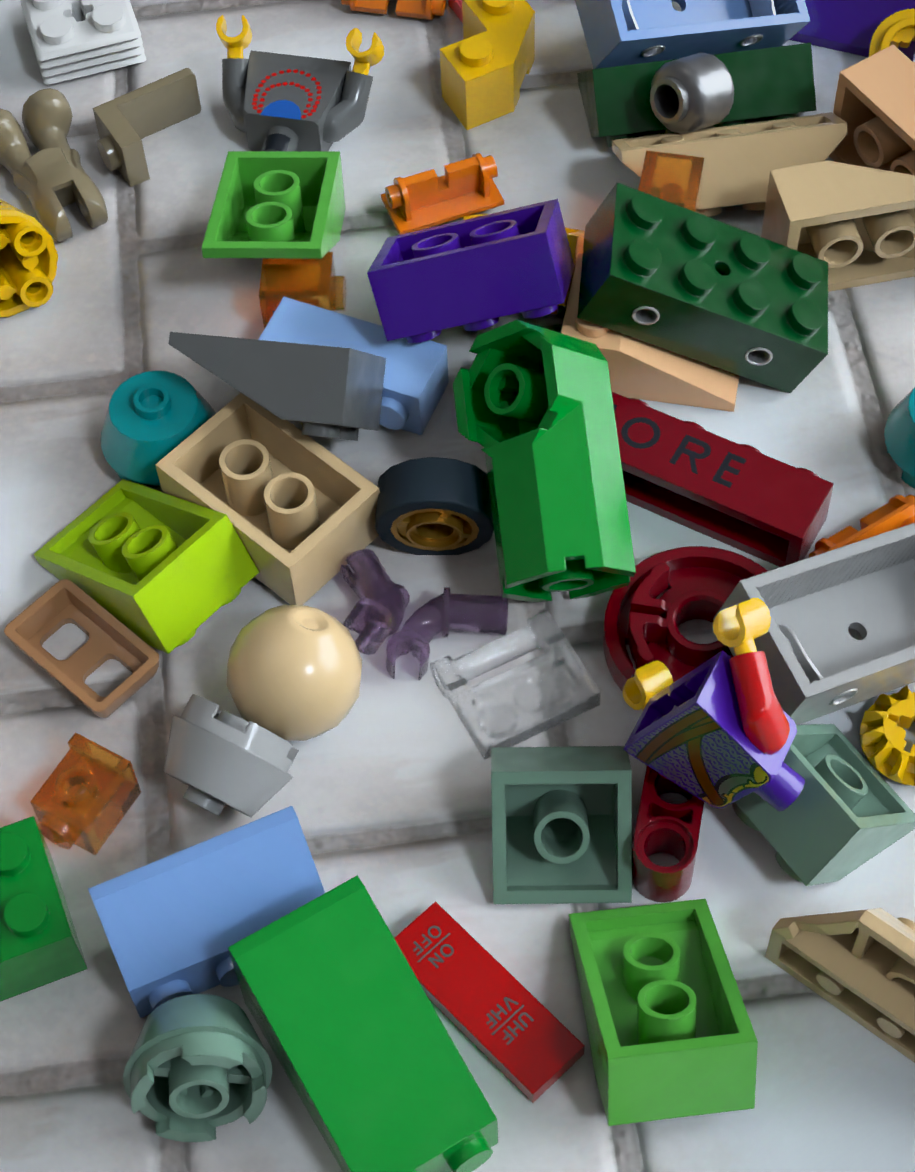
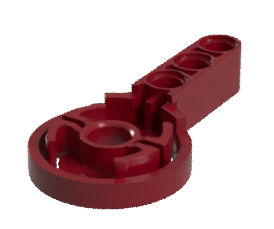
[603,546,768,902]

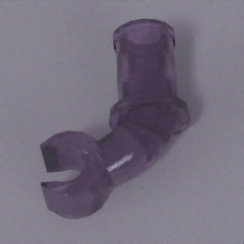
[340,549,410,655]
[385,587,508,680]

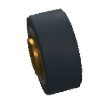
[375,457,494,555]

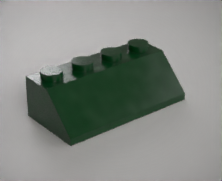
[577,43,816,147]

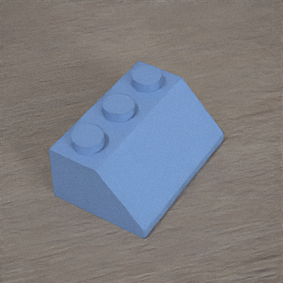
[88,806,325,1018]

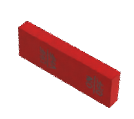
[394,901,585,1103]

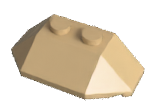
[612,112,847,217]
[765,908,915,1063]

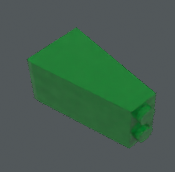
[228,875,498,1172]

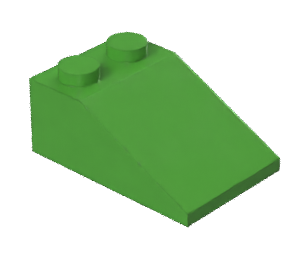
[201,151,346,259]
[569,899,758,1126]

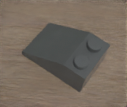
[169,332,386,441]

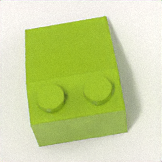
[33,479,259,654]

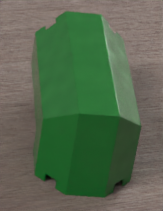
[453,319,636,603]

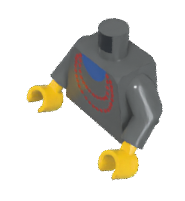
[216,15,384,151]

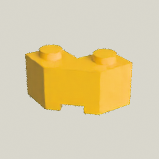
[440,0,535,130]

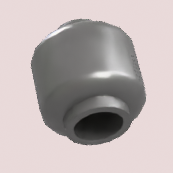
[650,52,734,134]

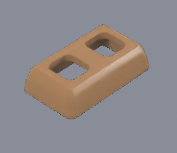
[4,579,159,718]

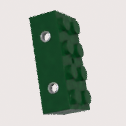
[577,183,828,393]

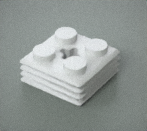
[20,0,146,85]

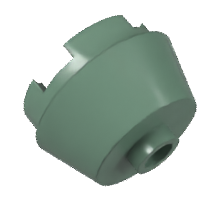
[123,994,273,1142]

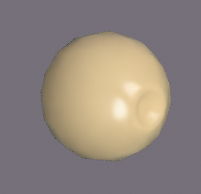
[226,605,362,741]

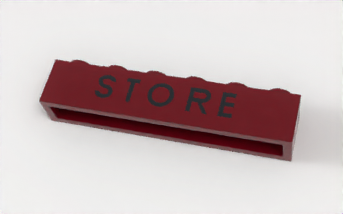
[612,392,834,567]

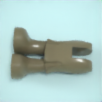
[0,88,108,242]

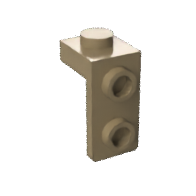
[93,68,201,188]

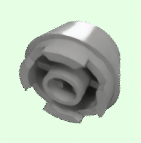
[164,694,299,817]

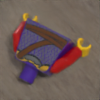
[622,598,805,812]

